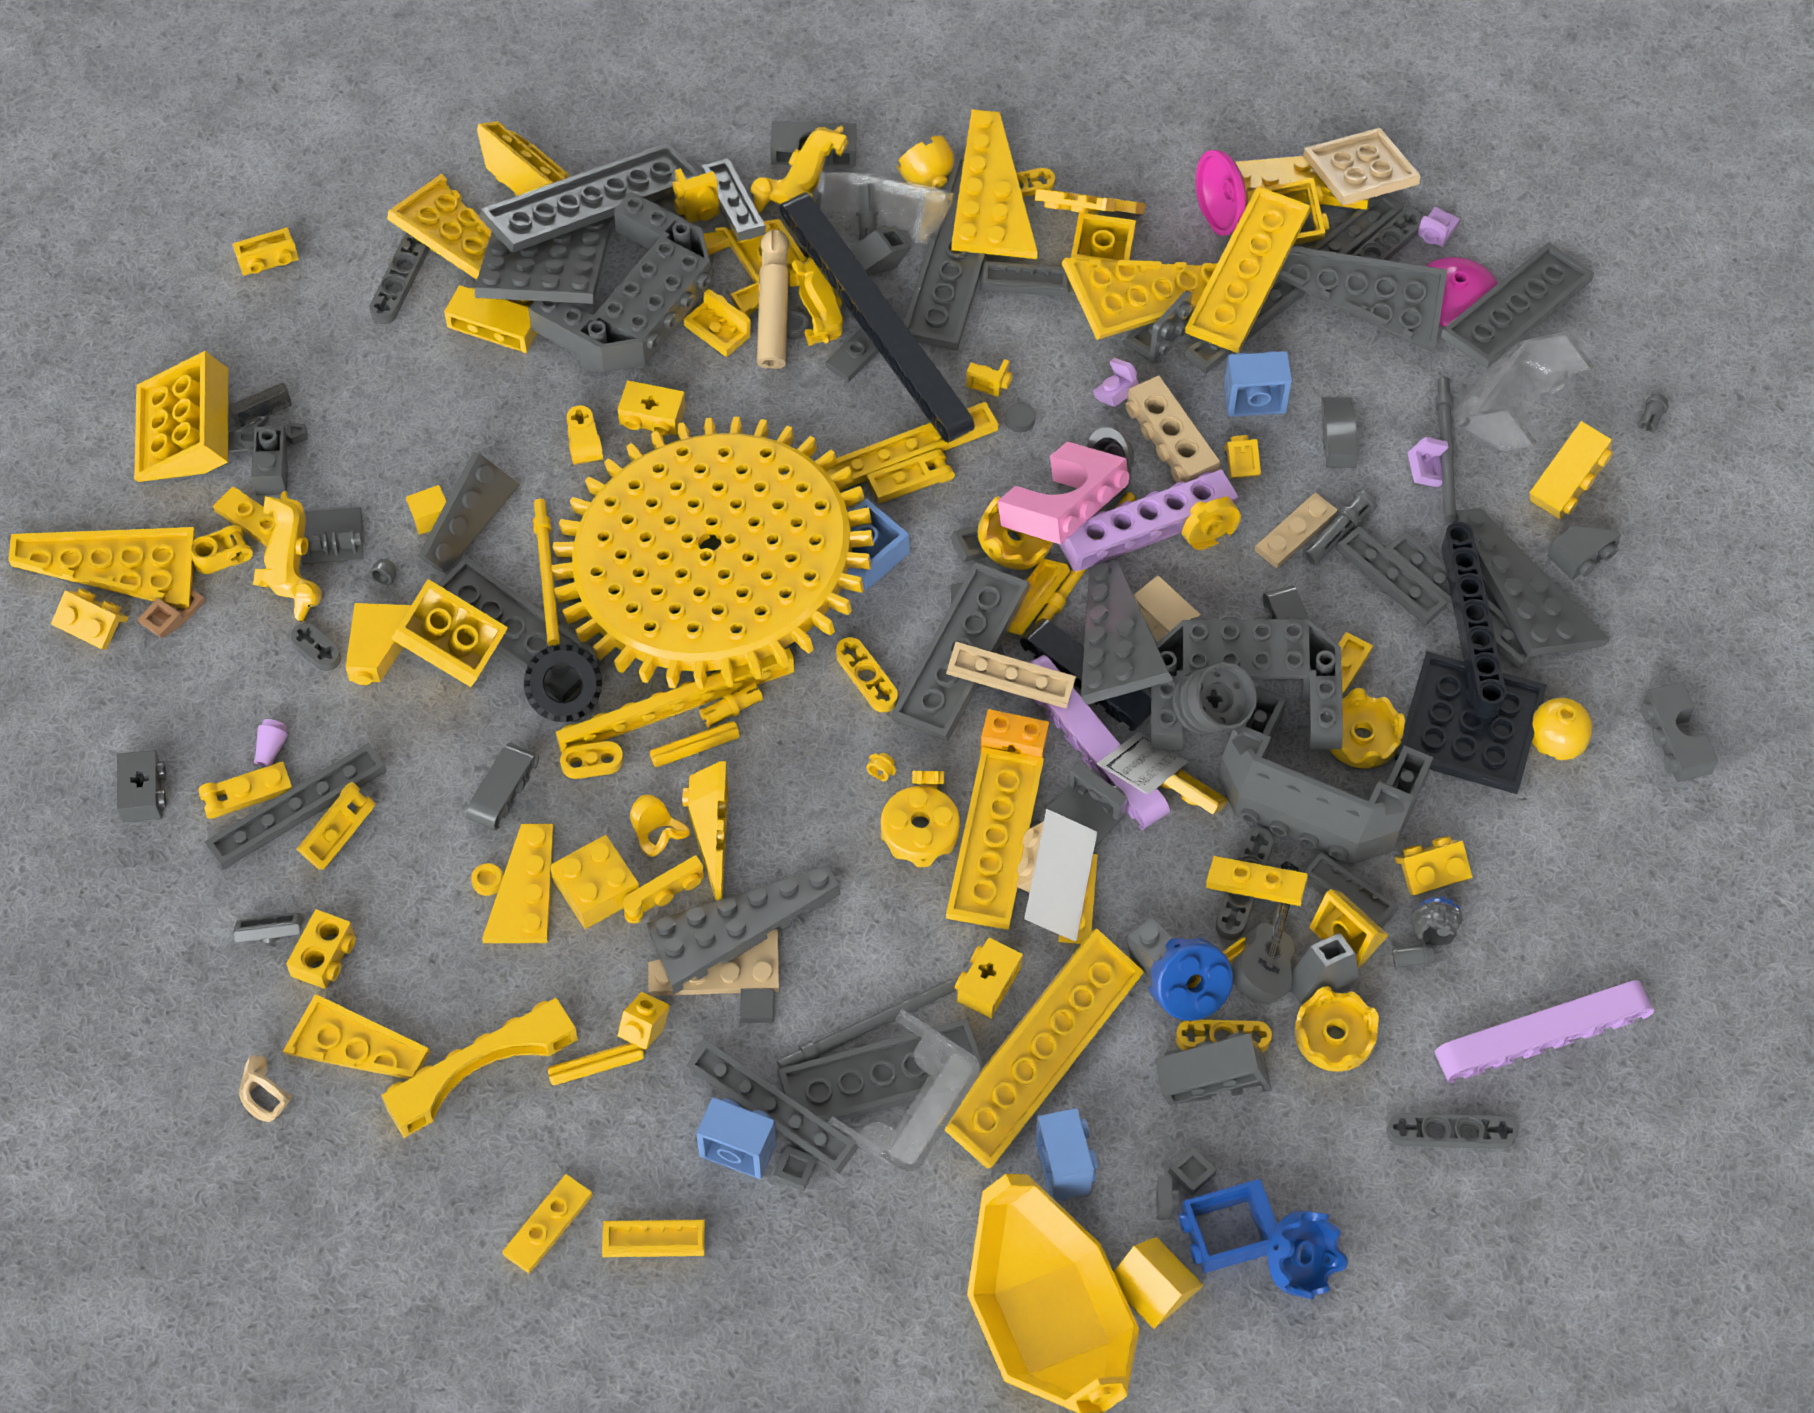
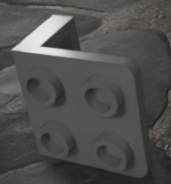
[1125,290,1193,363]
[1039,762,1128,849]

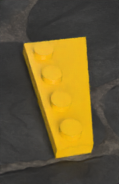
[482,824,554,943]
[283,994,431,1079]

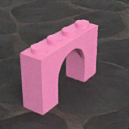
[998,442,1129,544]

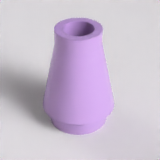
[254,719,288,767]

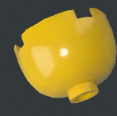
[896,135,954,190]
[1532,697,1593,760]

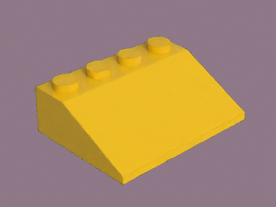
[134,351,228,482]

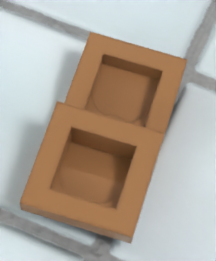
[137,589,206,638]

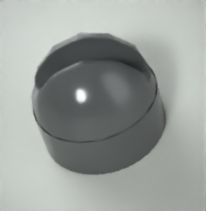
[369,559,396,586]

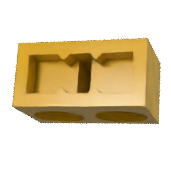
[286,909,356,989]

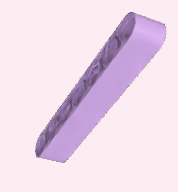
[1030,655,1170,830]
[1434,980,1654,1083]

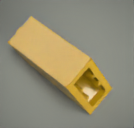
[345,603,411,685]

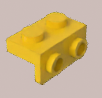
[672,168,720,223]
[232,227,299,276]
[684,289,751,358]
[51,588,129,650]
[1395,836,1473,895]

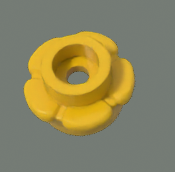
[866,753,896,782]

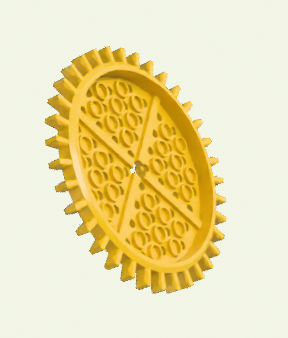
[551,417,874,690]

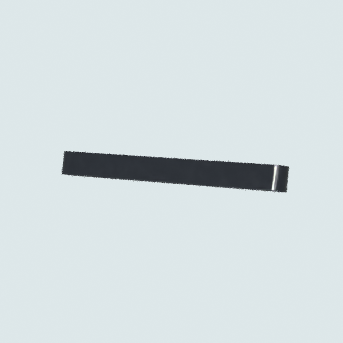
[779,192,975,443]

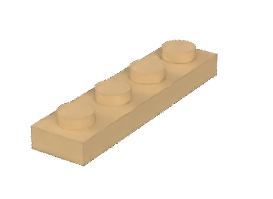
[946,642,1076,709]

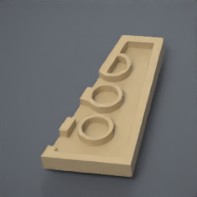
[648,929,779,996]

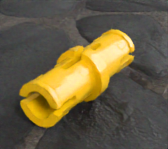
[699,683,763,728]

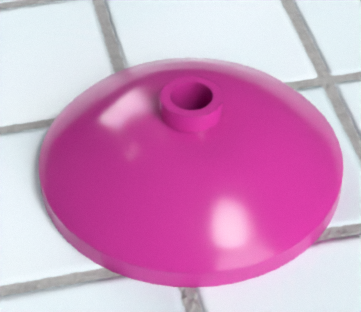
[1195,149,1248,236]
[1426,257,1498,327]

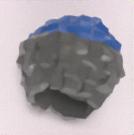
[1411,896,1464,948]

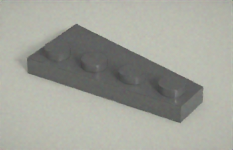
[418,453,520,572]

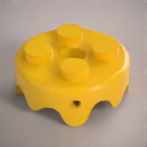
[977,496,1053,570]
[1329,688,1405,769]
[881,786,960,867]
[1294,986,1378,1072]

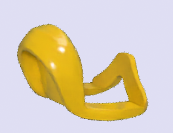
[630,794,690,857]

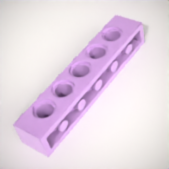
[1059,469,1239,572]

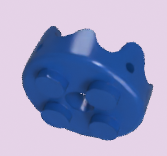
[1149,938,1233,1021]
[1267,1210,1348,1299]

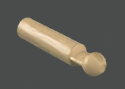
[757,230,789,369]

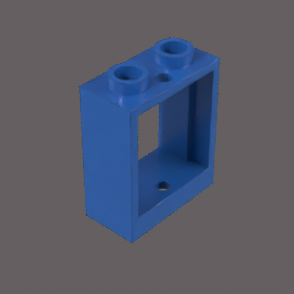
[1178,1179,1277,1274]

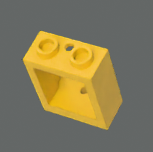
[1247,177,1329,246]

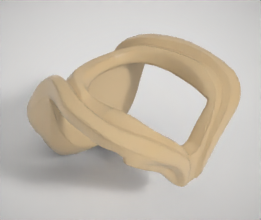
[239,1055,292,1122]

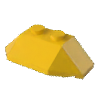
[477,121,571,196]

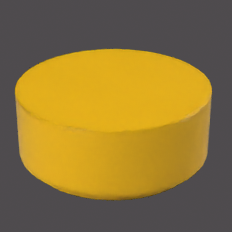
[471,863,503,896]

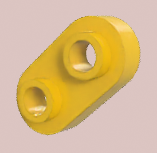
[560,741,623,779]

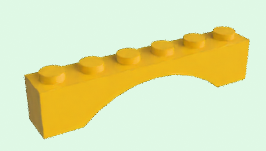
[381,998,578,1138]

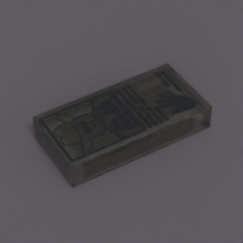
[229,382,292,429]

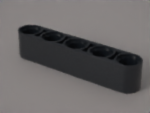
[1020,618,1151,731]

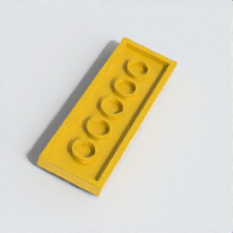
[1185,186,1310,353]
[946,747,1044,930]

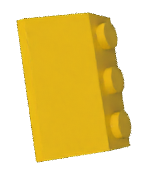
[391,579,508,687]

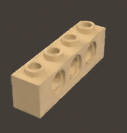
[1125,375,1220,483]

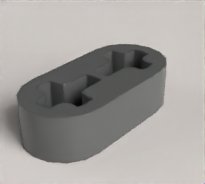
[291,623,341,671]

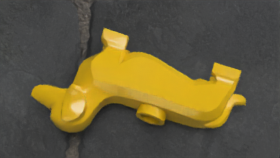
[750,125,849,213]
[788,257,843,346]
[253,491,322,622]

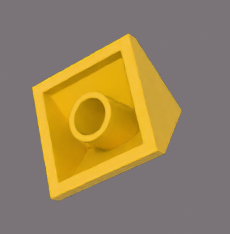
[1309,889,1389,968]
[1114,1237,1203,1329]

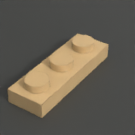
[1255,492,1338,568]

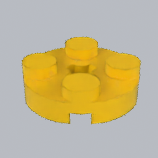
[1181,496,1241,550]

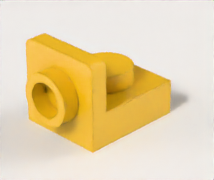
[966,359,1013,397]
[1223,435,1261,479]

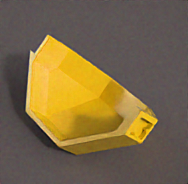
[967,1174,1139,1413]

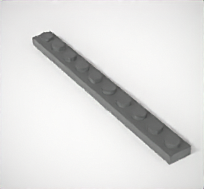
[1185,193,1404,374]

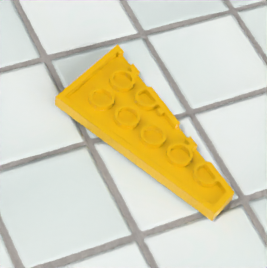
[951,109,1037,259]
[1235,156,1369,210]
[387,173,535,306]
[1062,258,1218,340]
[8,527,196,609]

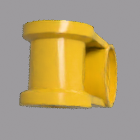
[567,405,603,465]
[190,525,253,574]

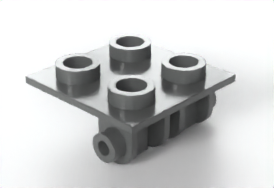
[302,507,363,565]

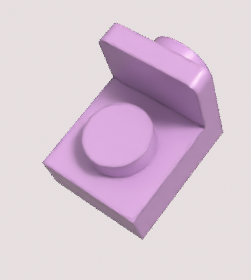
[1418,207,1460,247]
[1093,358,1139,407]

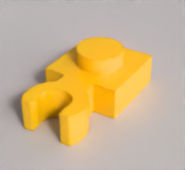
[912,770,944,789]

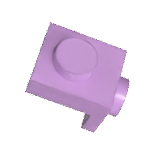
[1407,437,1449,487]

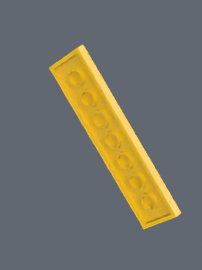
[938,929,1144,1169]

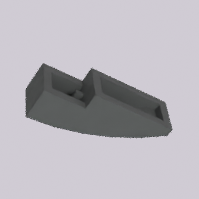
[1321,397,1359,468]

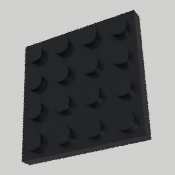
[1395,651,1547,794]

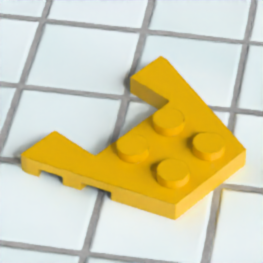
[1035,189,1146,214]
[703,219,807,316]

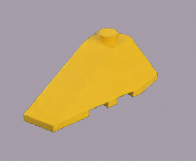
[682,761,729,901]

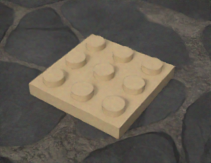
[1303,128,1420,206]

